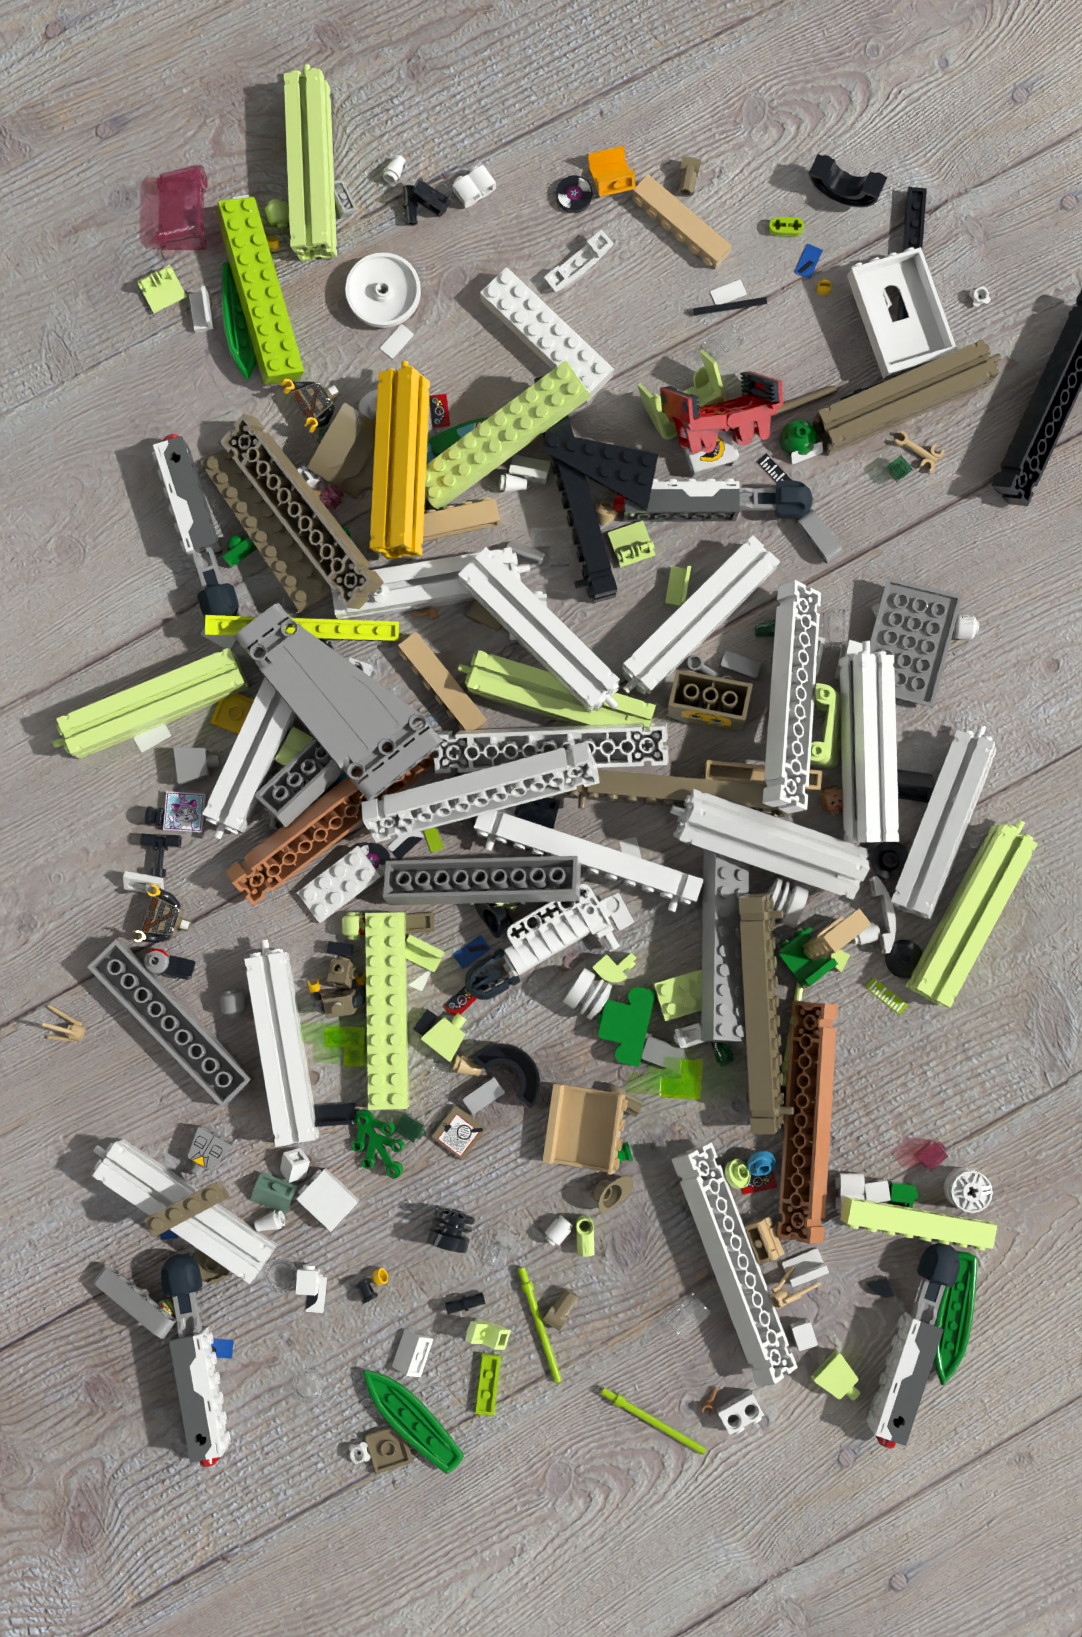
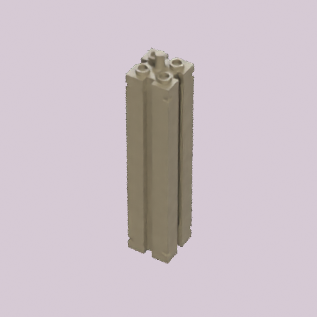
[812,339,1001,456]

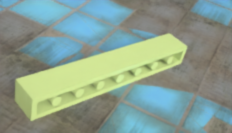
[840,1196,997,1251]

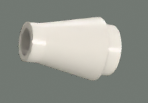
[383,155,405,184]
[499,473,527,492]
[254,1210,286,1232]

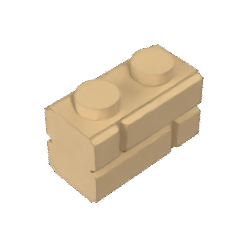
[744,1216,785,1265]

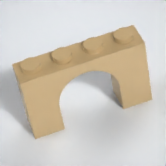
[802,908,871,961]

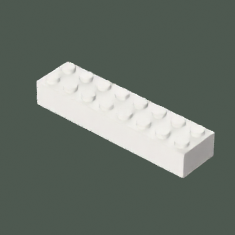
[480,267,614,402]

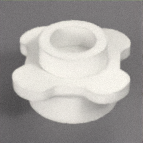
[969,286,991,307]
[368,584,390,603]
[349,1442,370,1464]

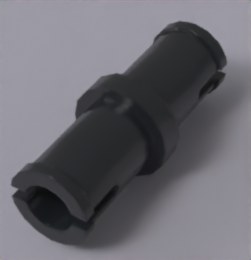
[403,185,418,226]
[444,1292,486,1315]

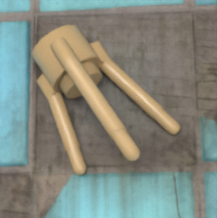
[41,1005,85,1043]
[770,1267,820,1309]

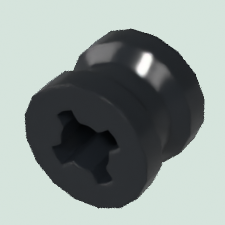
[145,806,165,827]

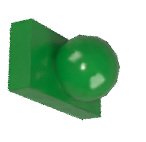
[222,535,257,568]

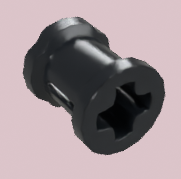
[354,1277,378,1304]

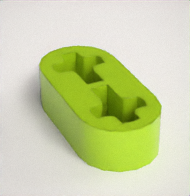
[768,217,805,237]

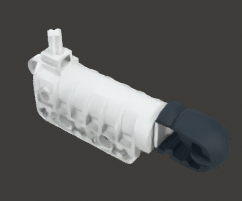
[465,884,620,1000]

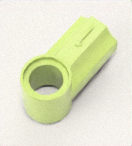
[576,1214,595,1257]

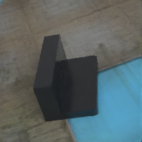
[897,769,934,803]
[517,797,560,829]
[315,1103,356,1127]

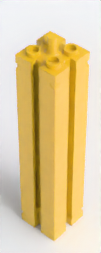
[370,361,430,560]

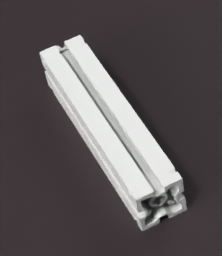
[622,535,780,697]
[331,547,530,620]
[458,547,620,713]
[839,641,899,843]
[203,678,297,839]
[891,725,996,921]
[670,789,870,899]
[244,940,319,1147]
[92,1139,278,1284]

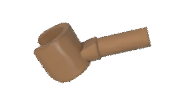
[412,607,439,620]
[702,1386,718,1416]

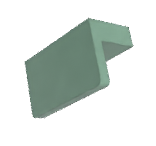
[251,1172,298,1214]

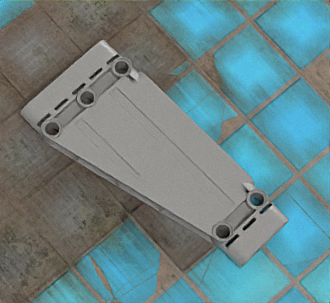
[235,603,443,801]

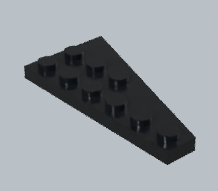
[542,431,659,511]

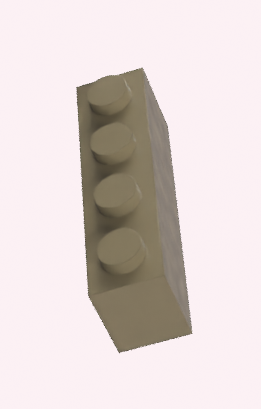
[144,1179,230,1238]

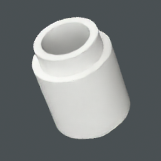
[852,922,881,945]
[545,1215,573,1246]

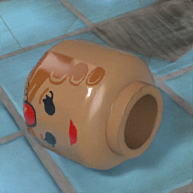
[820,785,843,814]

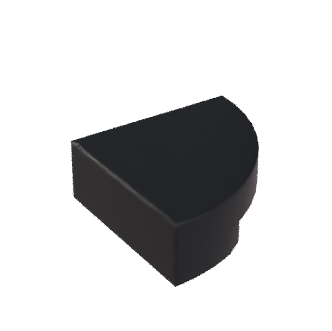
[867,1276,894,1297]

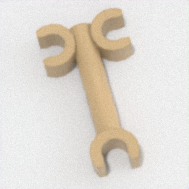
[893,431,945,474]

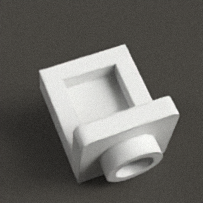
[674,1023,706,1048]

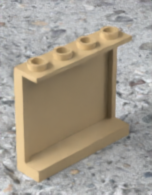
[542,1083,628,1175]

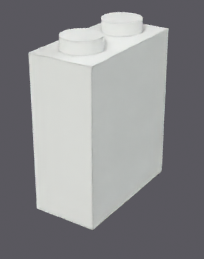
[296,1168,359,1232]

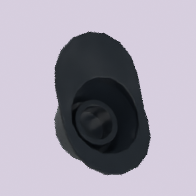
[474,903,512,938]

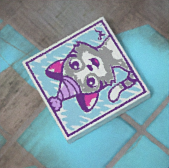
[163,791,206,833]

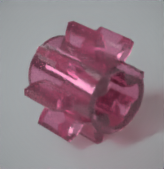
[319,485,344,509]

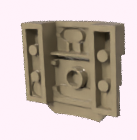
[307,402,376,498]

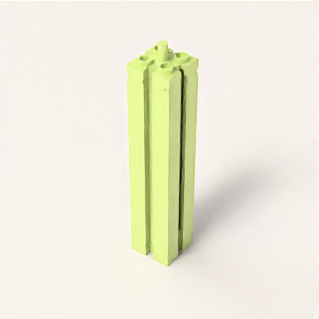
[284,64,337,262]
[52,647,250,759]
[458,650,656,728]
[905,820,1038,1008]

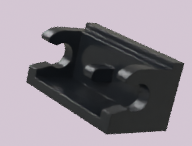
[408,177,452,217]

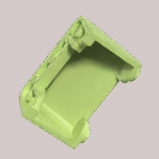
[810,683,841,769]

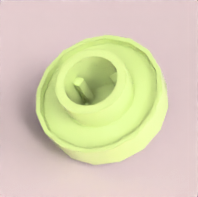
[725,1159,751,1189]

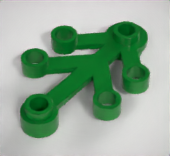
[352,1110,405,1179]

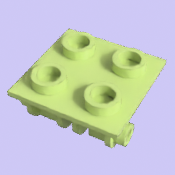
[137,265,187,314]
[608,521,656,568]

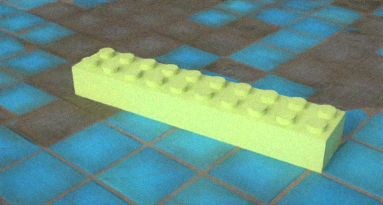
[425,360,592,510]
[365,912,409,1110]

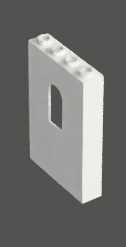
[847,247,957,380]

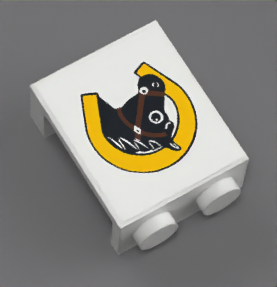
[683,430,739,478]

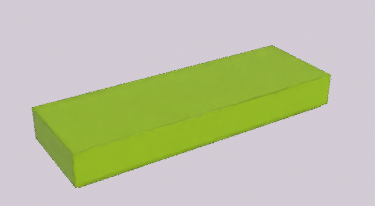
[474,1352,501,1416]

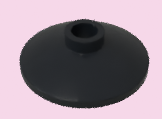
[871,842,909,879]
[885,940,923,978]

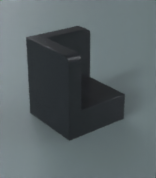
[165,955,196,980]

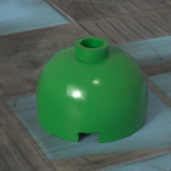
[779,418,818,456]

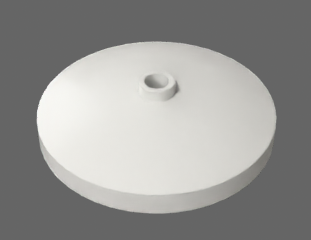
[345,253,421,328]

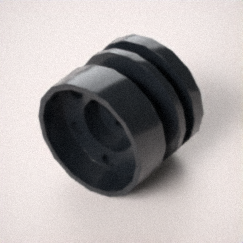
[427,1208,475,1253]

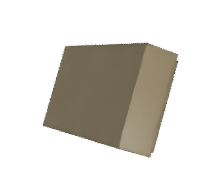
[406,912,435,934]

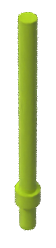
[517,1266,562,1383]
[600,1387,706,1455]

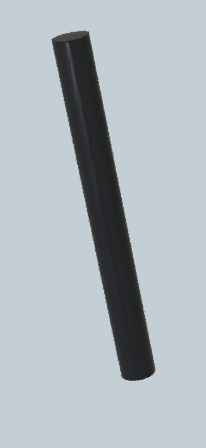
[693,297,767,316]

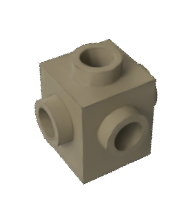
[327,957,356,989]

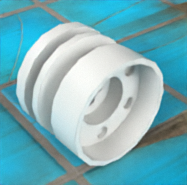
[767,878,809,928]
[563,968,612,1020]
[943,1167,993,1213]

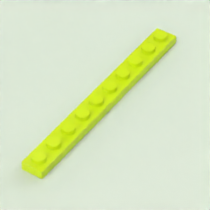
[205,615,399,641]

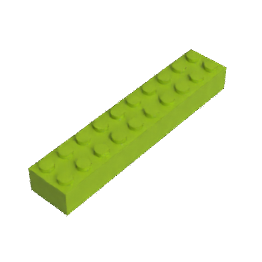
[215,197,304,386]

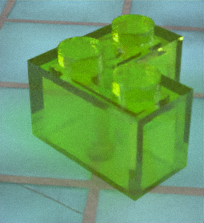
[324,1026,366,1067]
[659,1058,703,1100]

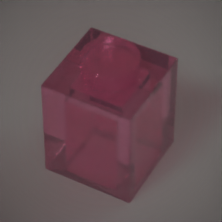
[914,1140,948,1172]

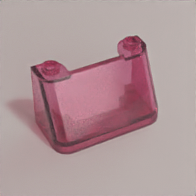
[155,165,208,250]

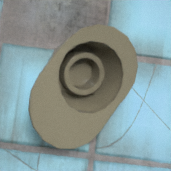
[590,1176,633,1213]

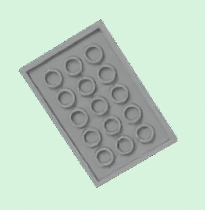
[870,577,963,707]

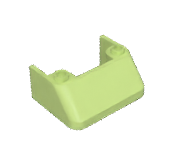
[637,349,727,440]

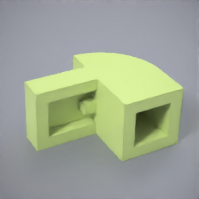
[592,953,637,982]
[465,1319,511,1350]

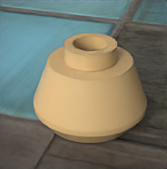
[594,500,618,525]

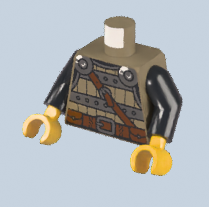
[281,379,340,433]
[131,883,192,943]
[308,972,366,1018]

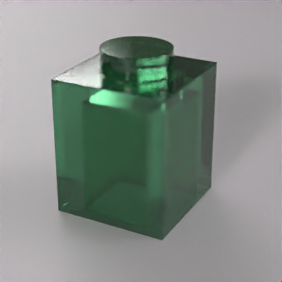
[394,1112,425,1143]

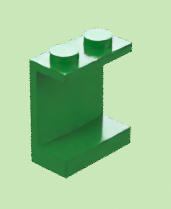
[776,927,838,989]

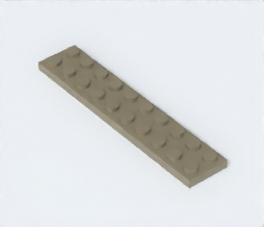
[201,448,332,613]

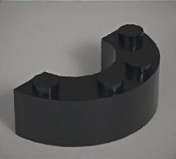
[809,154,887,208]
[471,1043,540,1109]

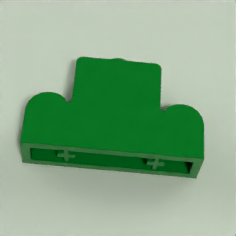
[596,987,656,1067]

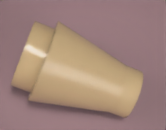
[452,1055,482,1077]

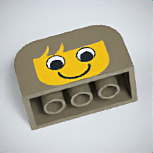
[668,669,753,731]

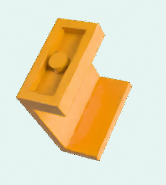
[588,145,636,197]

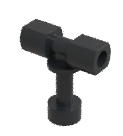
[140,833,182,878]

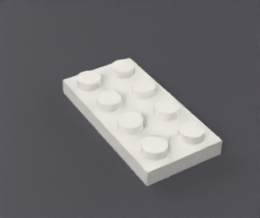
[297,846,382,923]

